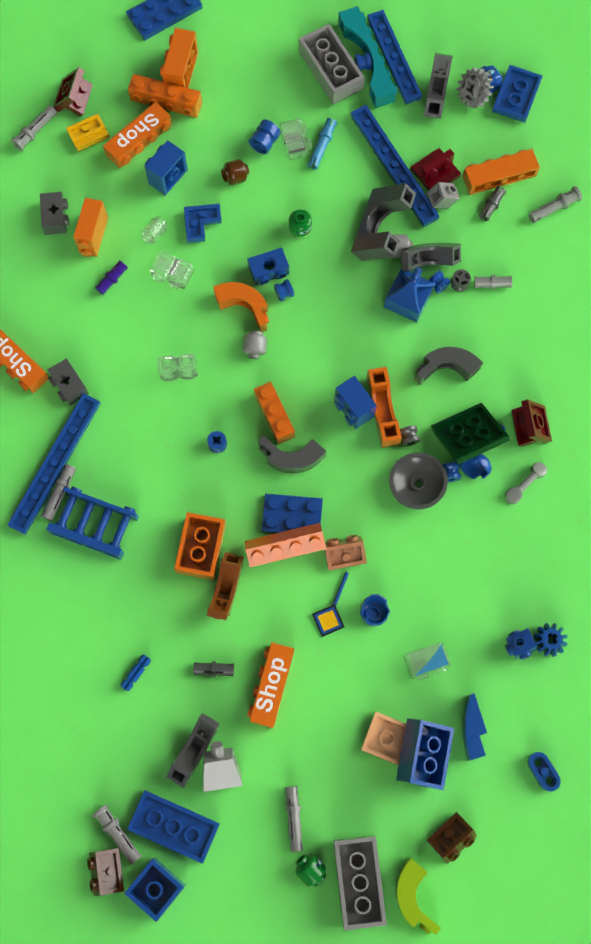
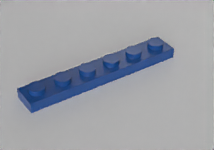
[367,10,422,105]

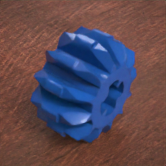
[533,623,568,657]

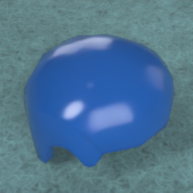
[460,454,492,479]
[360,594,390,626]

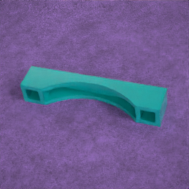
[338,6,397,108]

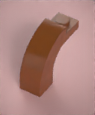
[207,552,244,620]

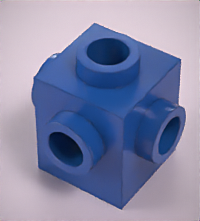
[504,628,537,660]

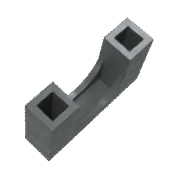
[351,183,416,261]

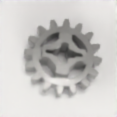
[457,68,494,108]

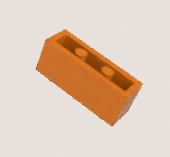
[254,381,295,445]

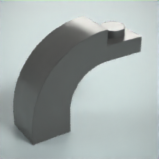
[424,53,453,119]
[401,243,461,271]
[415,347,483,385]
[258,435,326,473]
[167,713,220,788]

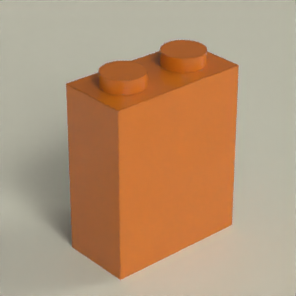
[73,198,108,257]

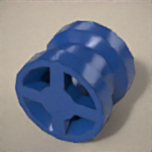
[354,52,372,71]
[429,270,451,294]
[274,279,294,302]
[207,431,227,453]
[442,462,461,482]

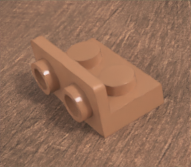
[325,535,367,570]

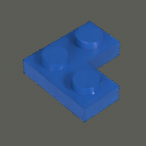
[184,204,222,243]

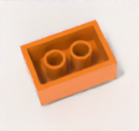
[160,28,198,88]
[174,512,226,581]

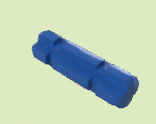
[120,654,151,691]

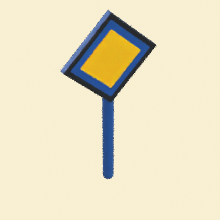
[312,572,349,637]

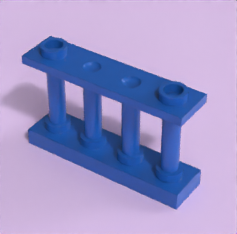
[46,486,139,560]

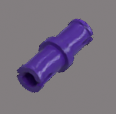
[95,260,128,295]

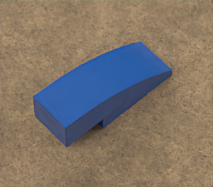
[463,693,487,761]

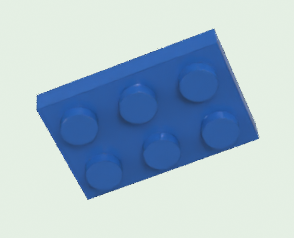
[492,65,543,123]
[262,493,323,534]

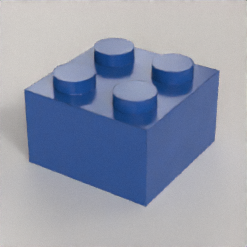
[145,140,188,196]
[334,376,377,429]
[124,858,186,922]

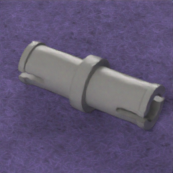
[474,275,512,289]

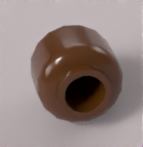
[221,159,249,185]

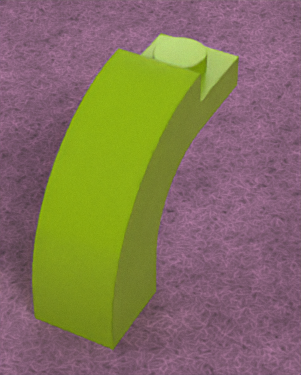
[395,857,441,935]

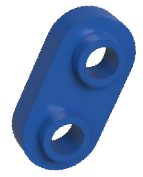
[527,752,561,791]

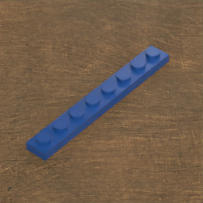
[351,105,440,228]
[8,393,101,535]

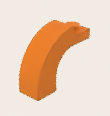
[213,282,269,332]

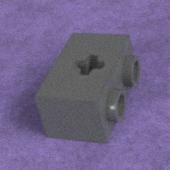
[40,192,69,235]
[47,358,89,405]

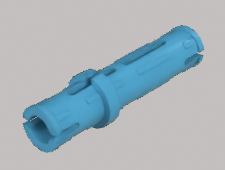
[307,118,337,170]

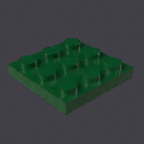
[431,403,510,464]

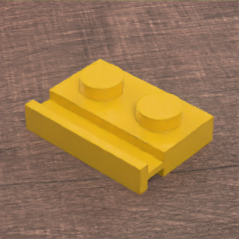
[66,114,110,152]

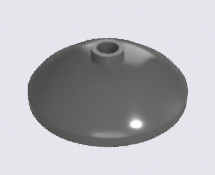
[389,453,448,510]

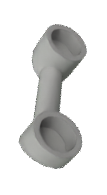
[505,462,547,505]

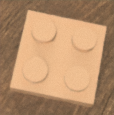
[361,712,406,766]

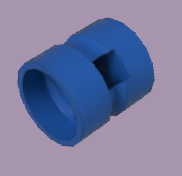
[248,119,281,154]

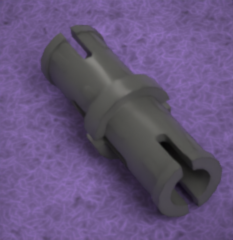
[479,186,506,221]
[193,661,234,677]

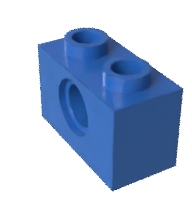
[247,247,289,285]

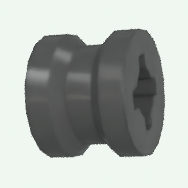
[451,269,471,292]
[400,426,421,446]

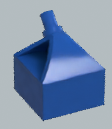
[384,267,435,323]

